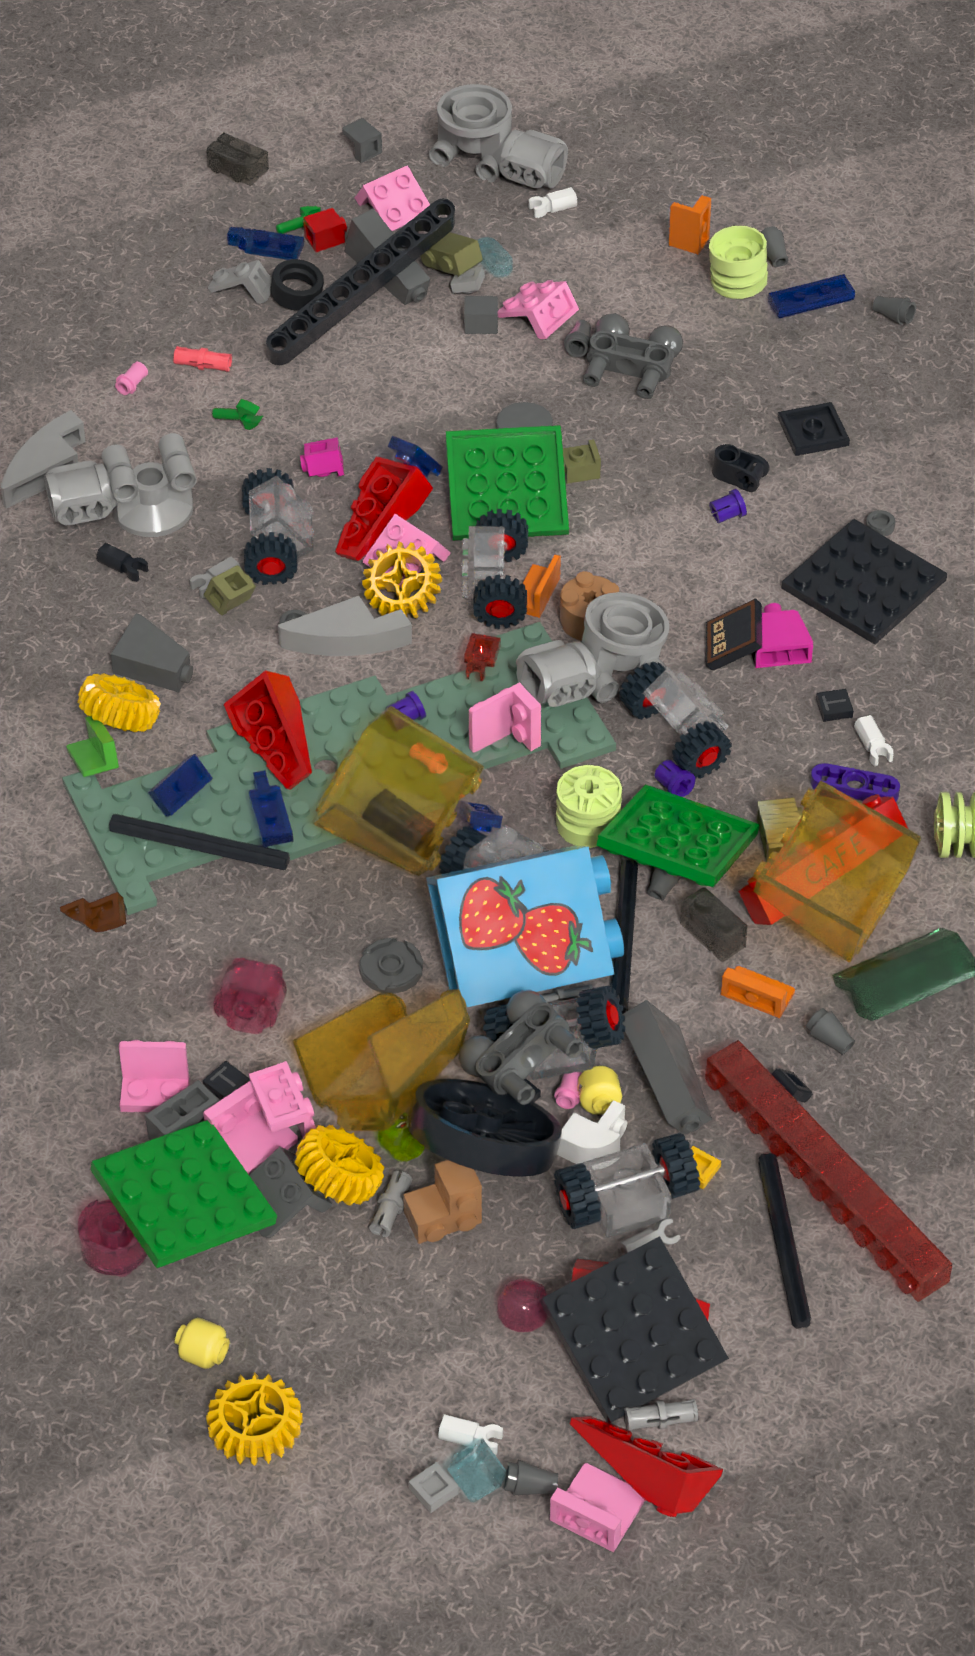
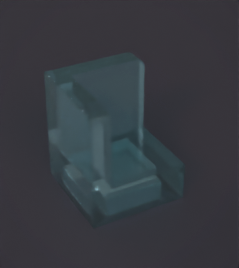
[447,1438,506,1503]

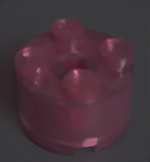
[213,958,287,1034]
[78,1199,147,1277]

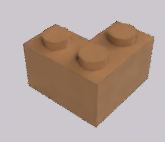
[403,1160,482,1244]

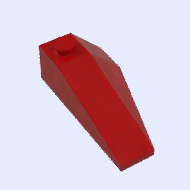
[335,456,433,561]
[224,670,312,790]
[570,1416,723,1517]

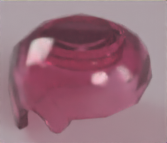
[497,1278,549,1332]

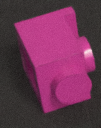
[300,437,344,477]

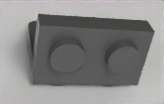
[249,1147,333,1238]

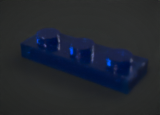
[768,274,855,319]
[388,436,443,478]
[459,801,503,832]

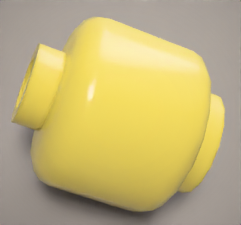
[577,1066,622,1115]
[175,1318,230,1369]

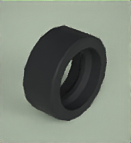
[271,259,324,310]

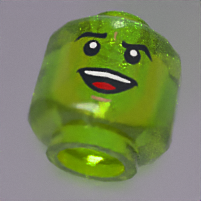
[378,1112,425,1162]

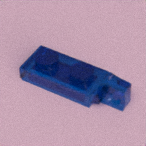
[227,227,304,260]
[249,770,294,847]

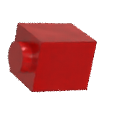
[303,208,347,252]

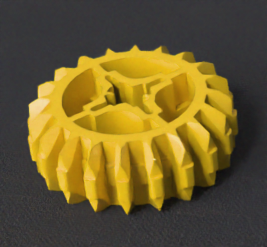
[362,541,442,618]
[78,673,161,732]
[294,1124,385,1206]
[206,1372,303,1466]

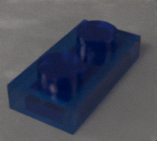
[148,754,213,817]

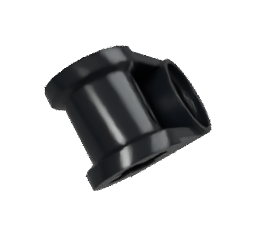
[712,444,770,492]

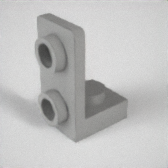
[208,260,272,304]

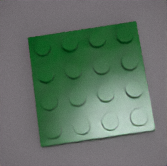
[446,425,569,541]
[596,784,760,887]
[90,1120,277,1269]

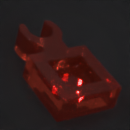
[464,633,501,682]

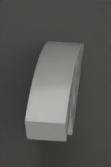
[1,410,86,509]
[278,596,412,656]

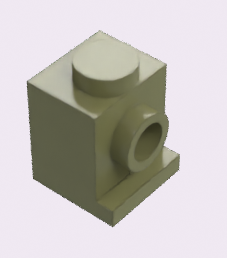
[563,439,601,484]
[204,565,256,616]

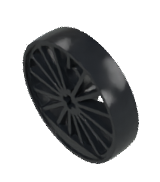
[407,1079,562,1177]

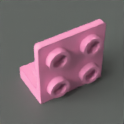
[355,165,430,231]
[498,280,579,339]
[363,514,451,588]
[469,682,541,753]
[119,1040,190,1112]
[249,1061,316,1137]
[203,1081,298,1175]
[550,1463,646,1552]

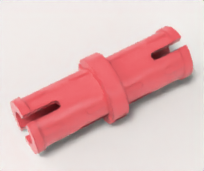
[174,346,232,372]

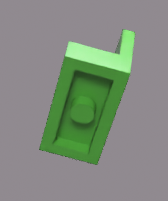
[66,716,119,777]

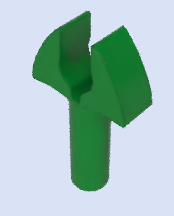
[276,206,321,235]
[212,399,263,430]

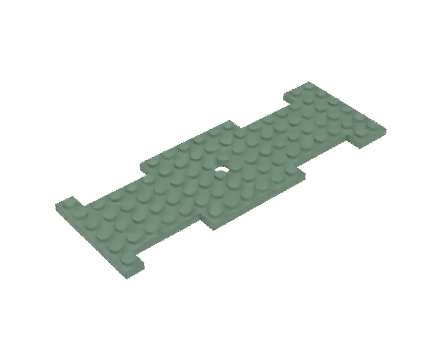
[62,622,616,915]

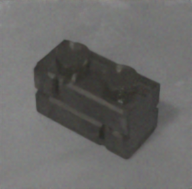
[206,132,269,186]
[359,788,436,859]
[680,887,748,962]

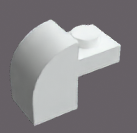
[557,1100,627,1167]

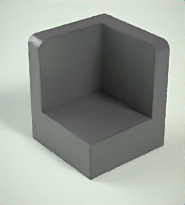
[342,118,382,163]
[464,296,498,334]

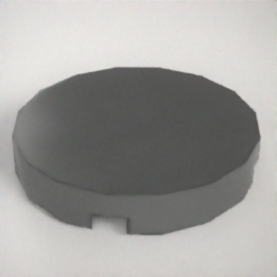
[496,402,553,429]
[359,938,423,994]

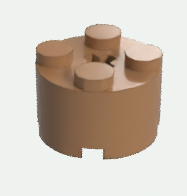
[560,571,619,641]

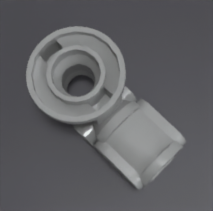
[429,84,568,189]
[44,433,197,537]
[516,592,669,707]

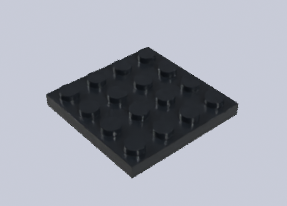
[781,519,947,645]
[539,1236,729,1424]

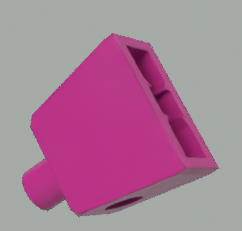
[755,603,813,668]

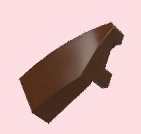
[60,892,127,932]

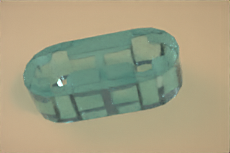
[478,237,513,278]

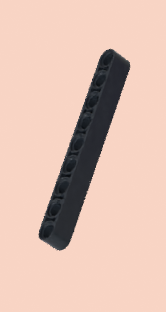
[266,198,455,365]

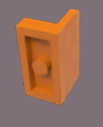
[669,195,711,255]
[523,555,561,618]
[721,966,795,1018]

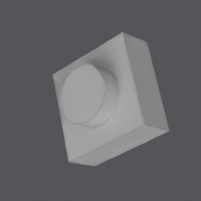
[450,267,485,294]
[408,1462,459,1513]

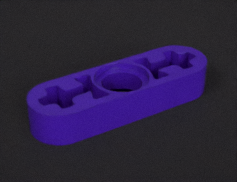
[810,763,900,801]

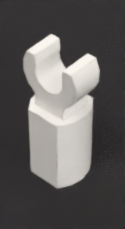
[528,187,577,218]
[854,715,893,766]
[438,1414,503,1455]

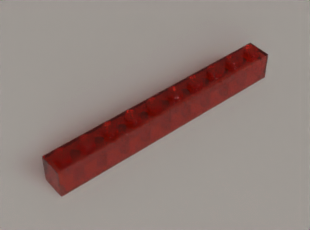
[705,1040,953,1302]

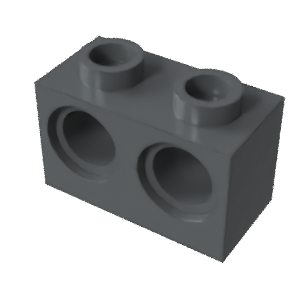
[145,1080,219,1140]

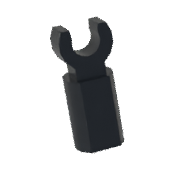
[96,542,149,582]

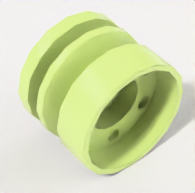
[709,226,768,299]
[556,765,622,848]
[934,792,975,858]

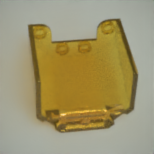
[313,706,484,876]
[753,780,921,963]
[293,989,470,1131]

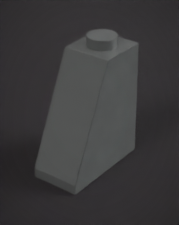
[111,613,193,692]

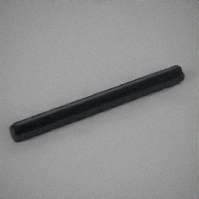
[109,814,290,870]
[612,860,638,1014]
[758,1153,811,1329]

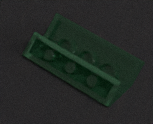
[832,928,975,1021]

